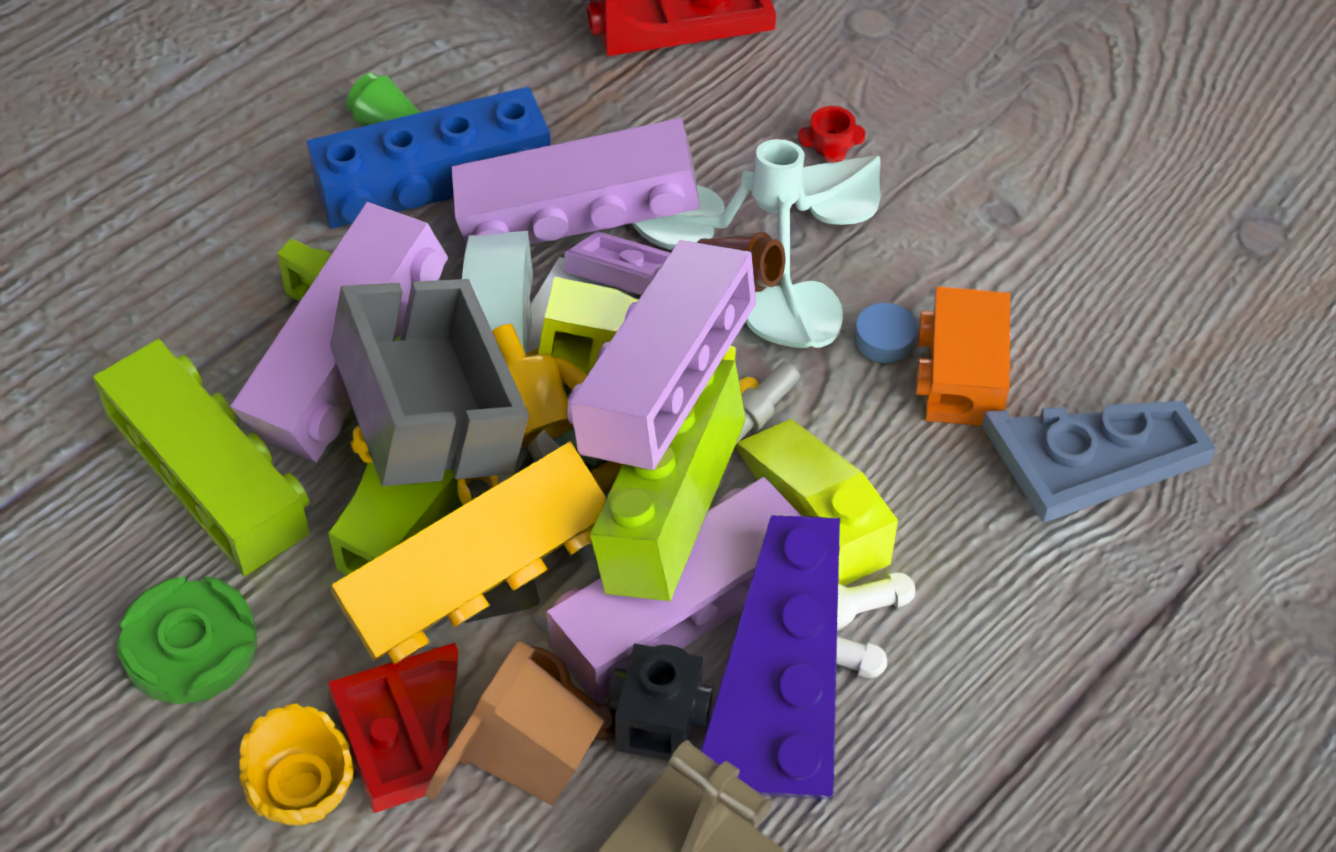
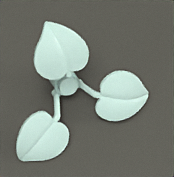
[631,139,881,348]

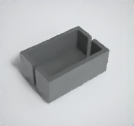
[330,279,529,487]

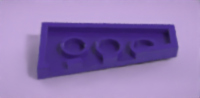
[696,515,840,800]

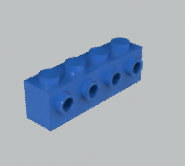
[306,86,551,229]

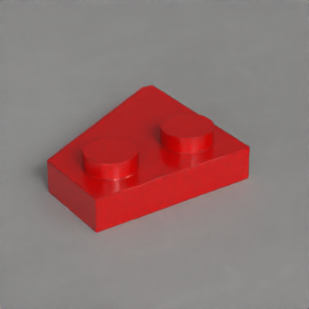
[328,643,459,813]

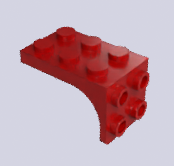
[586,0,776,56]

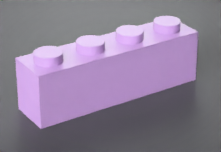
[452,118,701,245]
[230,202,448,463]
[567,240,756,470]
[547,477,801,703]

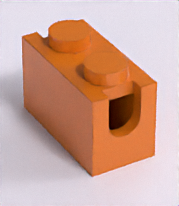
[915,286,1010,426]

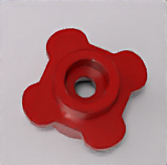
[798,106,866,162]

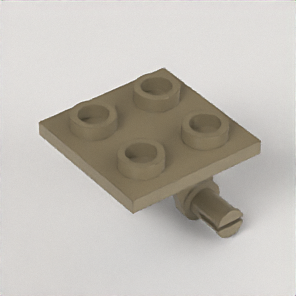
[598,740,785,852]

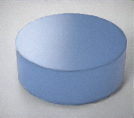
[855,303,917,363]

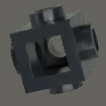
[608,643,713,761]

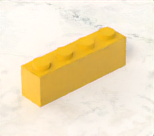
[331,441,607,664]

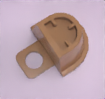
[424,640,604,806]

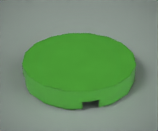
[117,576,257,704]

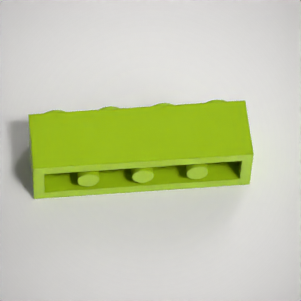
[93,338,310,577]
[590,359,746,601]

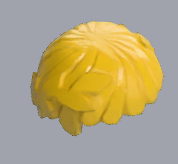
[239,703,355,826]

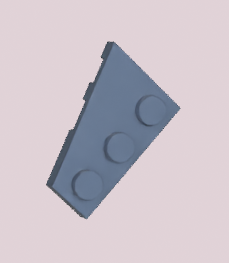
[982,401,1216,523]

